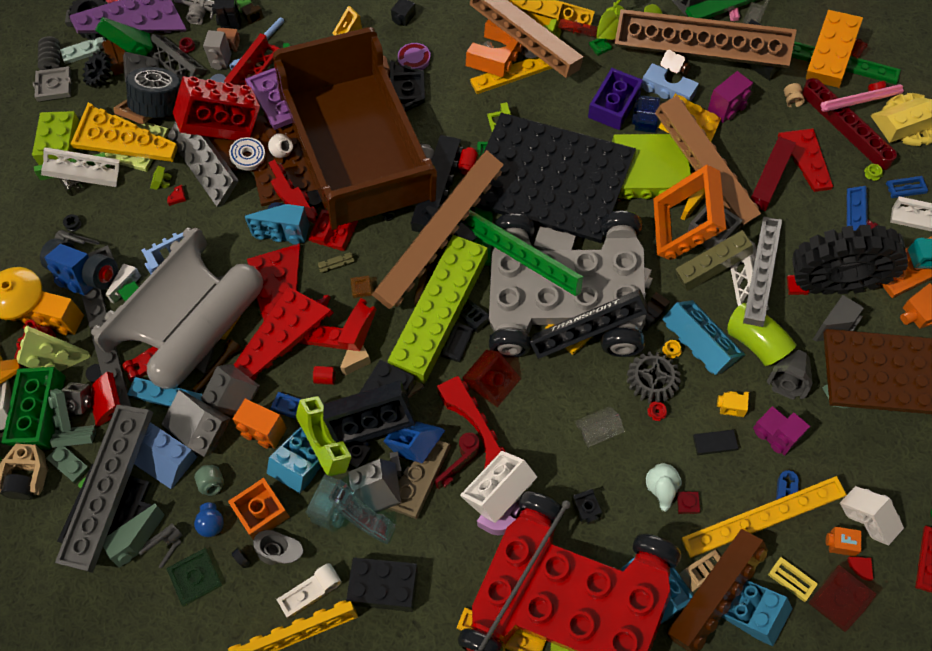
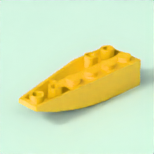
[508,0,595,28]

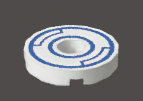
[229,137,265,171]

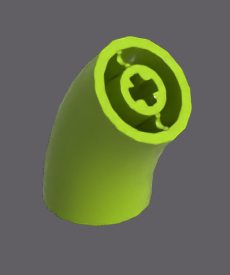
[727,303,796,366]

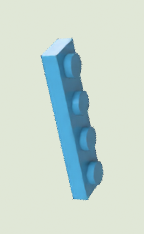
[127,377,204,407]

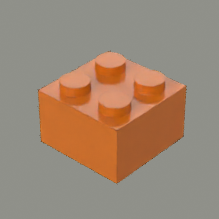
[233,398,287,449]
[228,478,290,540]

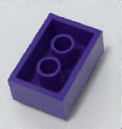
[588,68,643,130]

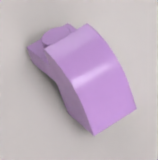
[477,498,520,535]

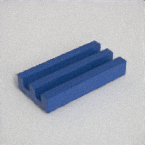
[886,176,928,198]

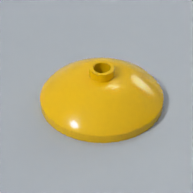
[0,267,43,320]

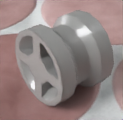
[186,4,206,25]

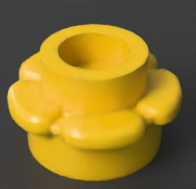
[662,340,682,359]

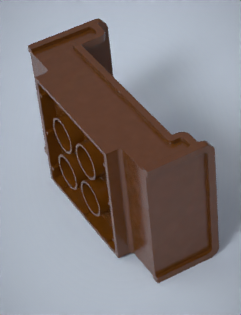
[273,27,437,230]

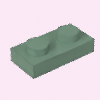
[48,389,71,432]
[46,446,90,483]

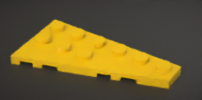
[71,102,178,162]

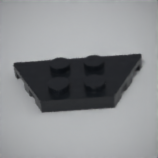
[390,61,425,112]

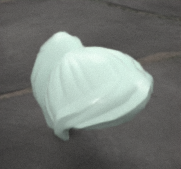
[646,463,682,512]

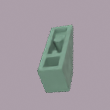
[103,503,164,568]

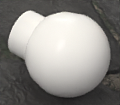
[268,134,293,158]

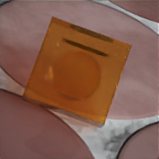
[350,276,371,298]

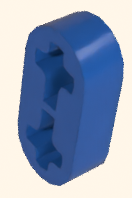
[776,470,799,500]

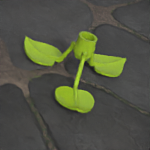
[597,0,662,40]

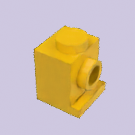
[717,391,749,417]

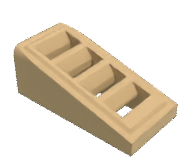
[679,550,721,592]

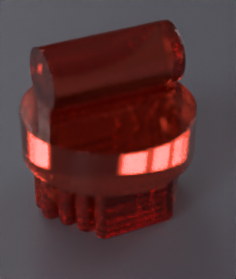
[851,38,868,58]

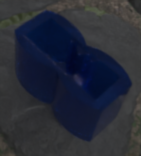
[632,95,660,133]

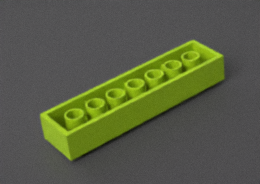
[388,235,488,384]

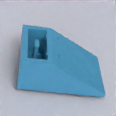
[245,204,310,244]
[267,427,334,493]
[722,580,792,646]

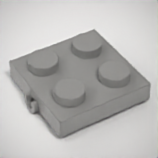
[33,66,72,102]

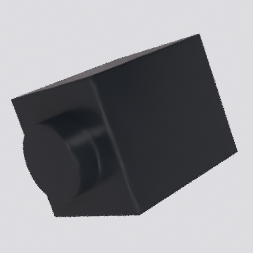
[391,0,416,26]

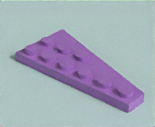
[70,0,186,33]

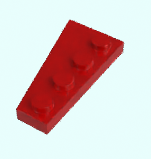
[778,129,833,192]

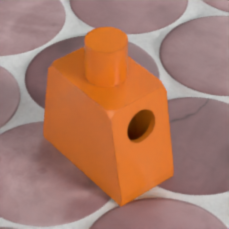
[900,283,932,329]

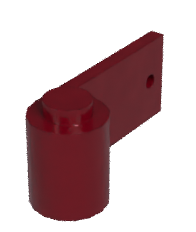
[435,432,480,489]

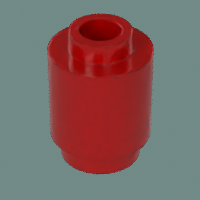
[458,147,479,175]

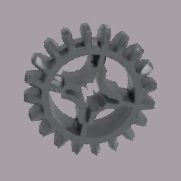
[627,352,681,403]

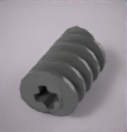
[38,36,60,70]

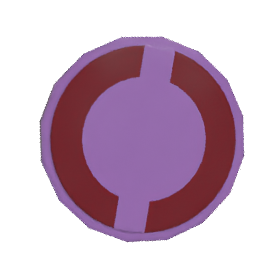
[398,43,431,70]

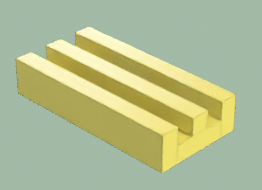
[768,557,818,602]

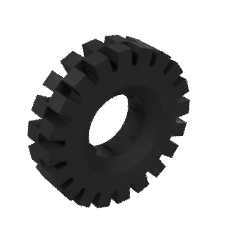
[792,225,908,294]

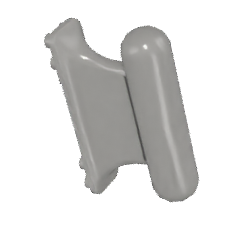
[91,227,263,389]

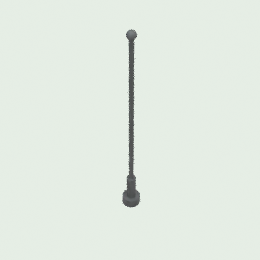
[474,501,570,651]

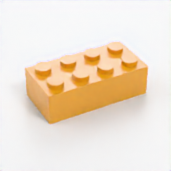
[806,10,863,88]
[6,287,84,335]

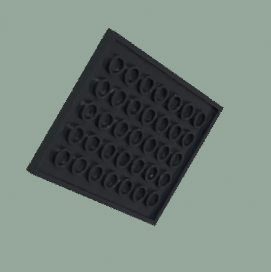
[475,113,636,243]

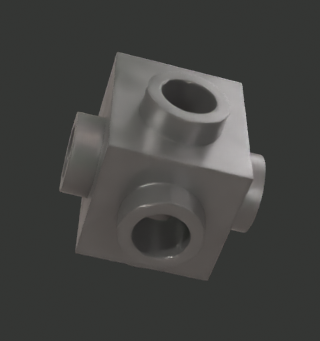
[61,382,92,415]

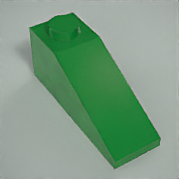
[95,17,153,56]

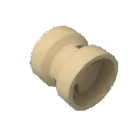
[784,83,805,107]

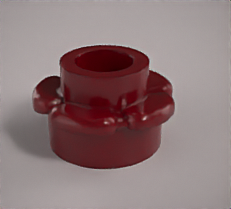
[179,37,195,53]

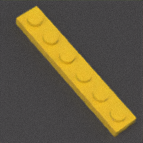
[470,57,552,94]

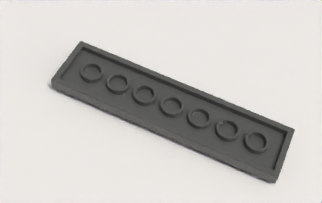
[55,405,153,573]

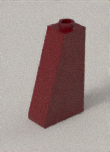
[751,136,796,211]

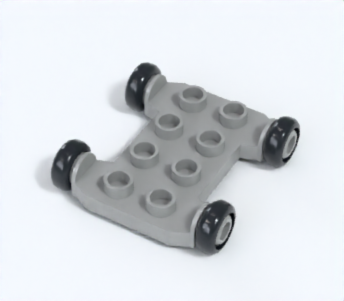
[489,210,646,358]

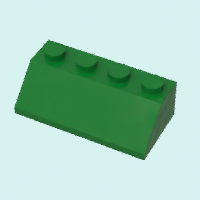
[1,367,66,450]

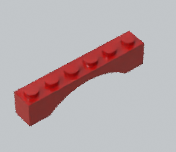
[437,376,505,469]

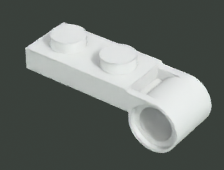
[276,563,342,619]

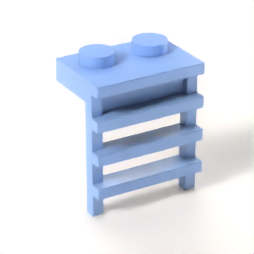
[141,233,184,274]

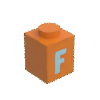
[826,527,861,556]

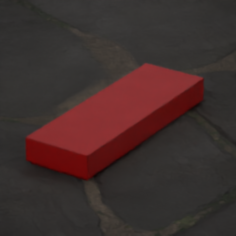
[915,526,932,593]

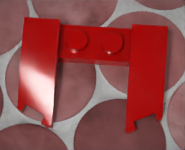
[299,295,377,351]

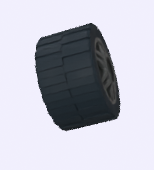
[126,67,180,118]

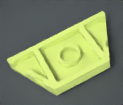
[17,326,90,371]

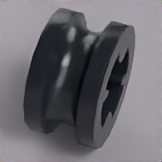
[63,214,82,232]

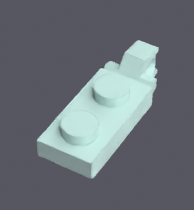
[60,37,106,64]

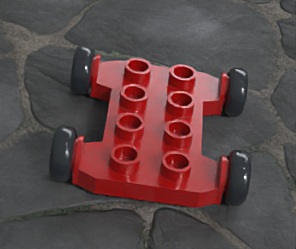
[458,491,681,651]

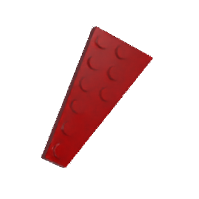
[247,243,301,352]
[234,286,334,380]

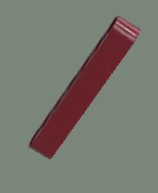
[802,78,897,170]

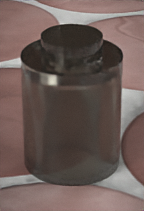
[58,178,85,196]

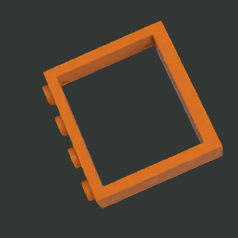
[653,165,726,260]

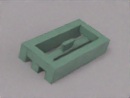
[50,425,96,448]

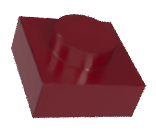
[677,492,700,514]

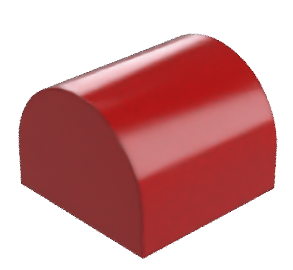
[313,366,336,385]

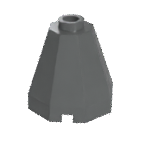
[767,350,813,400]

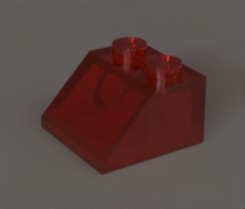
[462,350,521,407]
[808,565,876,632]

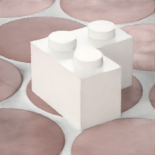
[840,486,904,546]

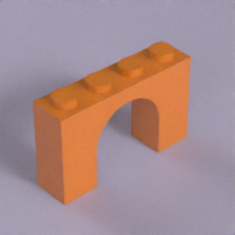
[465,19,523,77]

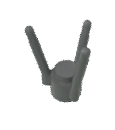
[55,230,100,245]
[139,523,183,568]

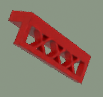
[224,33,280,86]

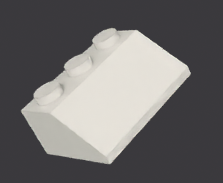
[460,451,537,523]

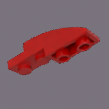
[269,159,318,223]

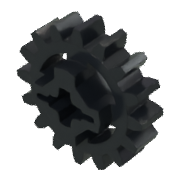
[82,51,113,89]

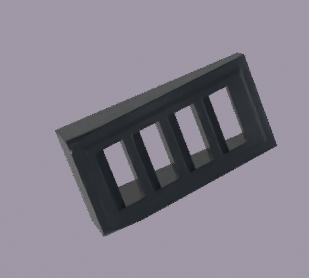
[459,299,490,333]

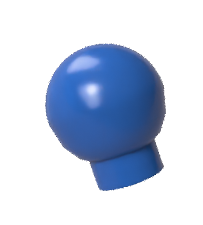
[194,502,224,537]

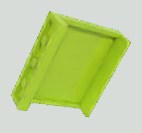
[612,134,691,199]

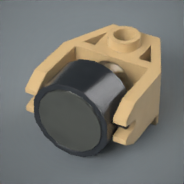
[0,444,48,500]

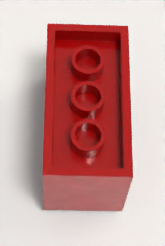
[173,76,260,140]

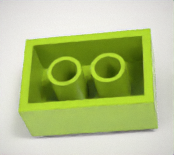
[32,111,80,165]

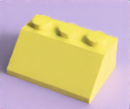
[871,98,932,143]

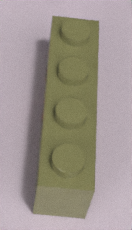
[675,230,753,291]

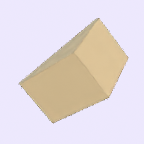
[340,346,371,375]

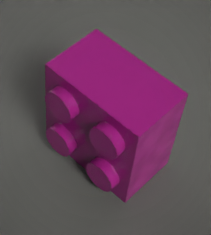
[707,71,753,123]

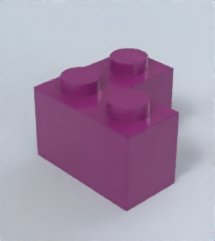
[753,406,810,456]

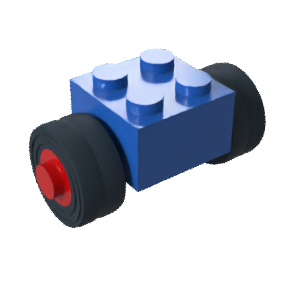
[40,238,118,296]

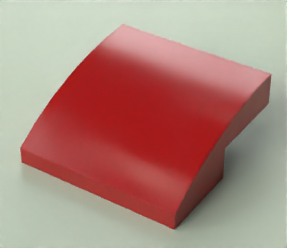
[308,210,358,251]
[90,372,120,427]

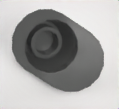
[253,530,303,565]

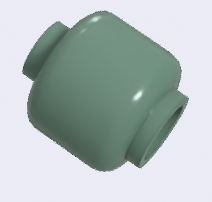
[194,465,224,496]

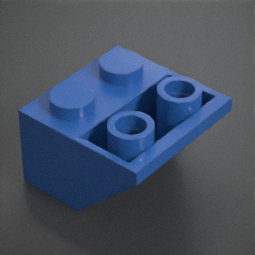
[383,422,445,463]

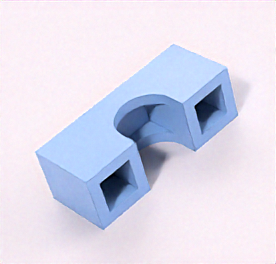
[642,63,699,101]

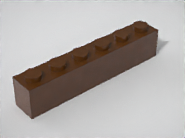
[667,529,768,651]

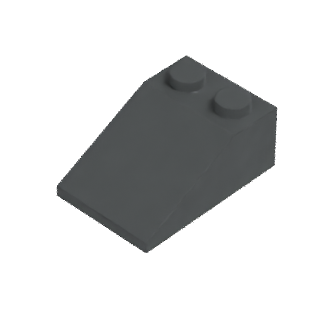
[162,389,231,457]

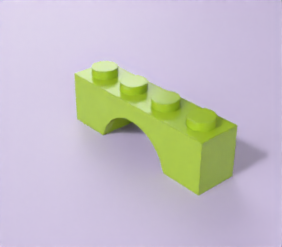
[295,396,351,477]

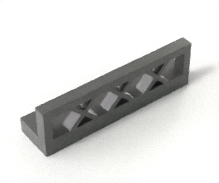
[148,34,207,80]

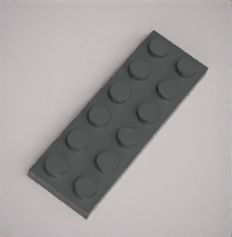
[168,122,239,207]

